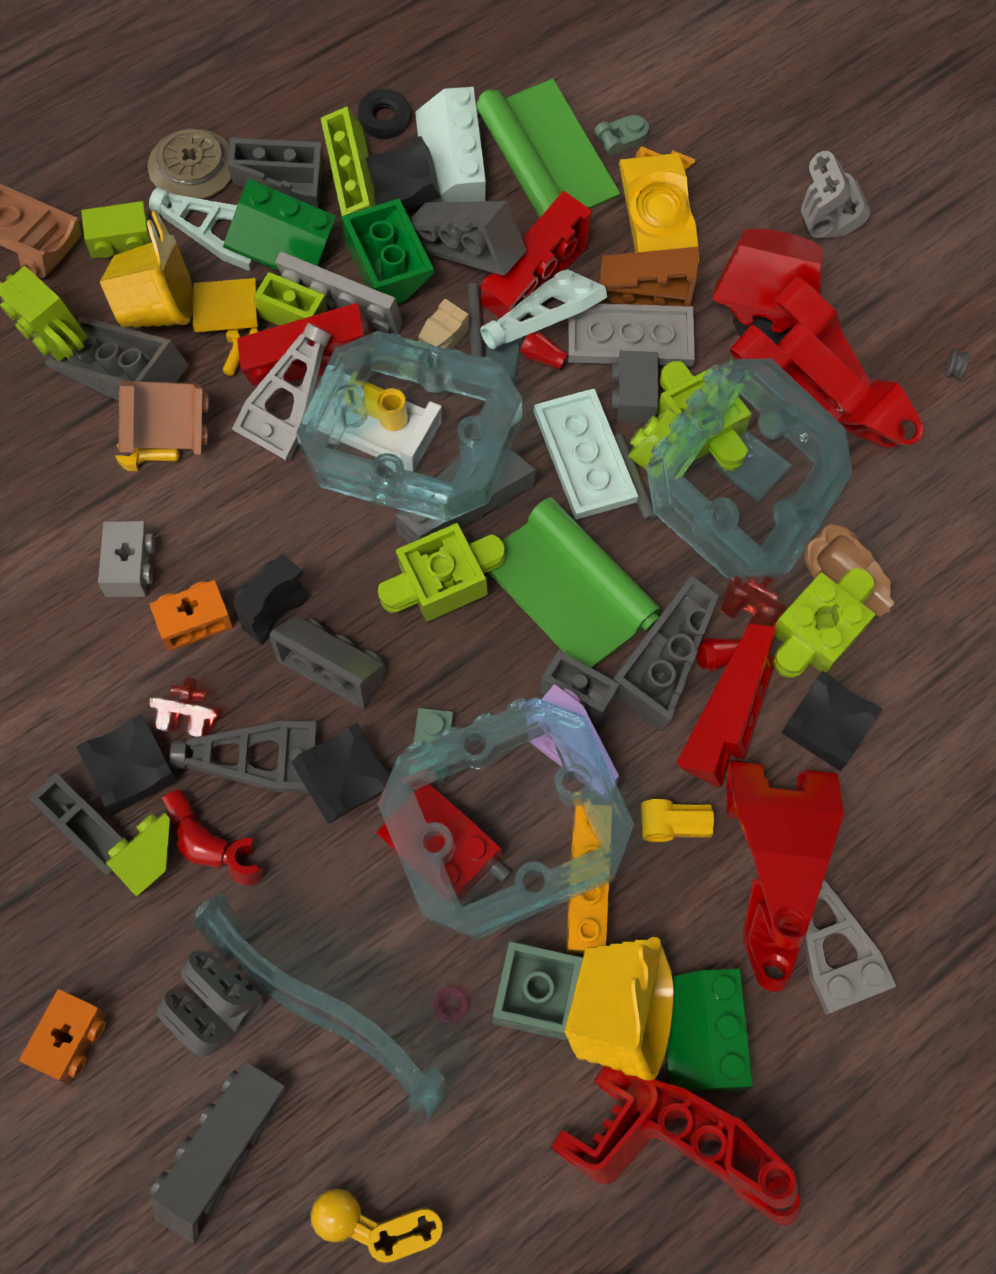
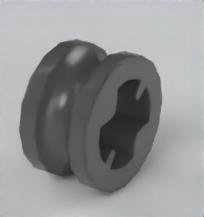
[944,349,969,380]

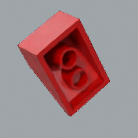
[376,782,503,908]

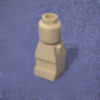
[399,299,469,378]

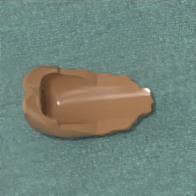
[803,524,894,618]

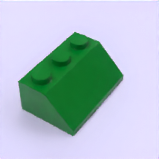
[223,178,336,271]
[341,198,434,304]
[666,969,753,1094]

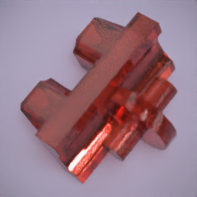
[721,576,786,627]
[149,677,221,737]

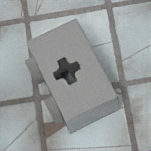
[98,521,155,597]

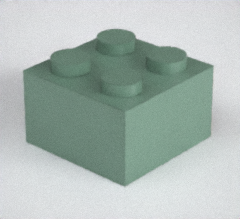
[492,941,583,1040]

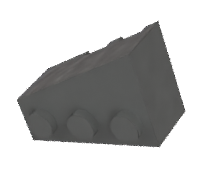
[227,137,325,209]

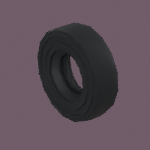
[358,89,410,139]

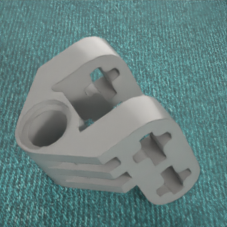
[800,151,870,238]

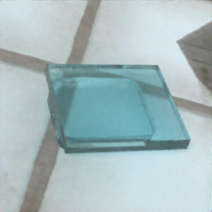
[713,431,792,502]

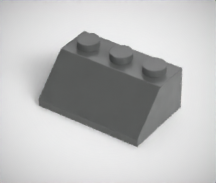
[269,616,386,710]

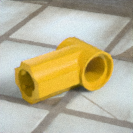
[344,378,408,431]
[641,799,714,842]

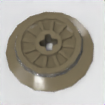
[147,128,232,199]

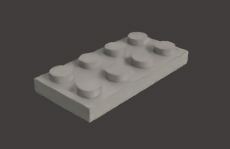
[275,251,403,334]
[568,304,695,366]

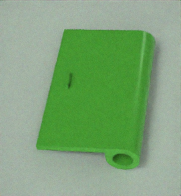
[476,79,620,218]
[488,497,661,668]

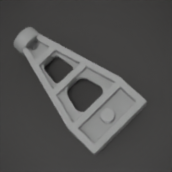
[232,323,331,460]
[803,879,896,1015]

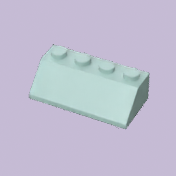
[415,87,486,202]

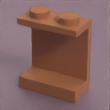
[119,380,208,454]

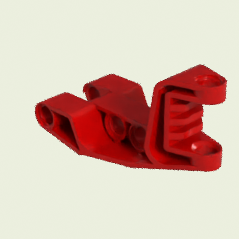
[729,277,924,448]
[726,760,844,992]
[550,1066,802,1225]

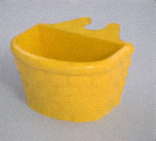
[100,210,193,328]
[564,937,674,1081]

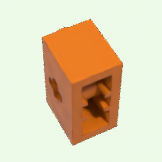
[149,580,233,652]
[18,989,106,1085]

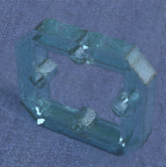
[296,331,523,523]
[646,358,853,582]
[378,698,634,940]

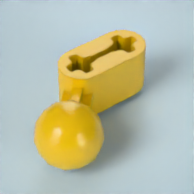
[310,1188,443,1263]

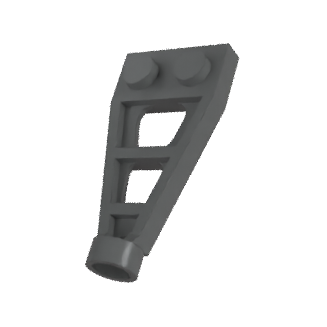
[170,721,317,793]

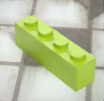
[321,106,376,216]

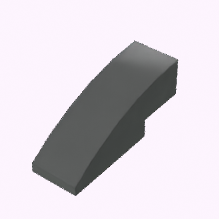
[28,773,122,876]

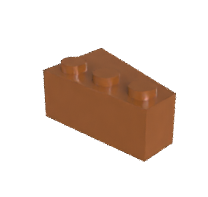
[597,247,699,306]

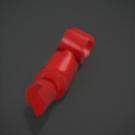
[162,790,263,885]

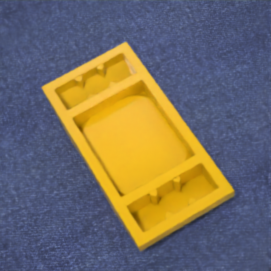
[619,153,700,265]

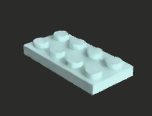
[533,389,638,520]

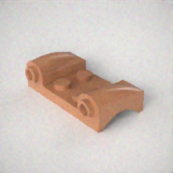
[0,184,81,278]

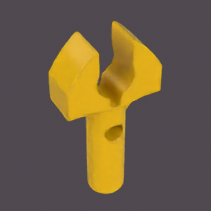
[223,327,258,376]
[115,443,180,471]

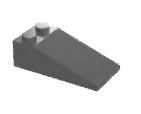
[44,316,189,401]

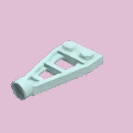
[149,187,256,271]
[480,270,607,349]

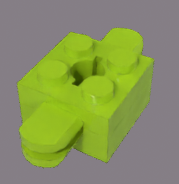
[0,266,88,362]
[657,361,752,471]
[378,523,505,622]
[773,568,876,678]

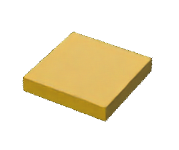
[193,278,258,332]

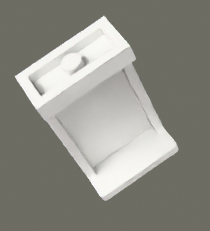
[308,363,442,473]

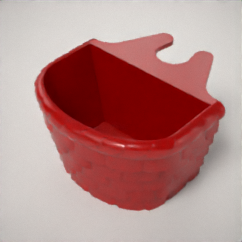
[713,228,823,332]

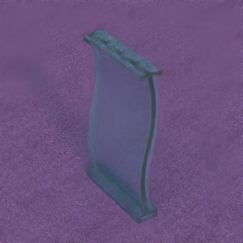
[192,893,447,1126]

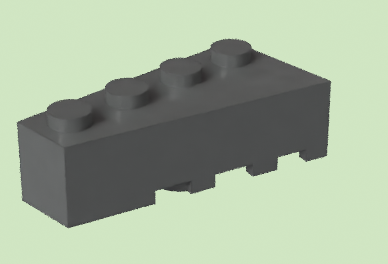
[410,201,526,276]
[396,430,536,544]
[613,575,719,731]
[150,1062,285,1245]

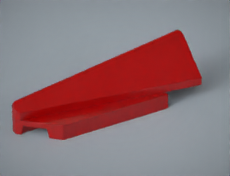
[677,624,776,788]

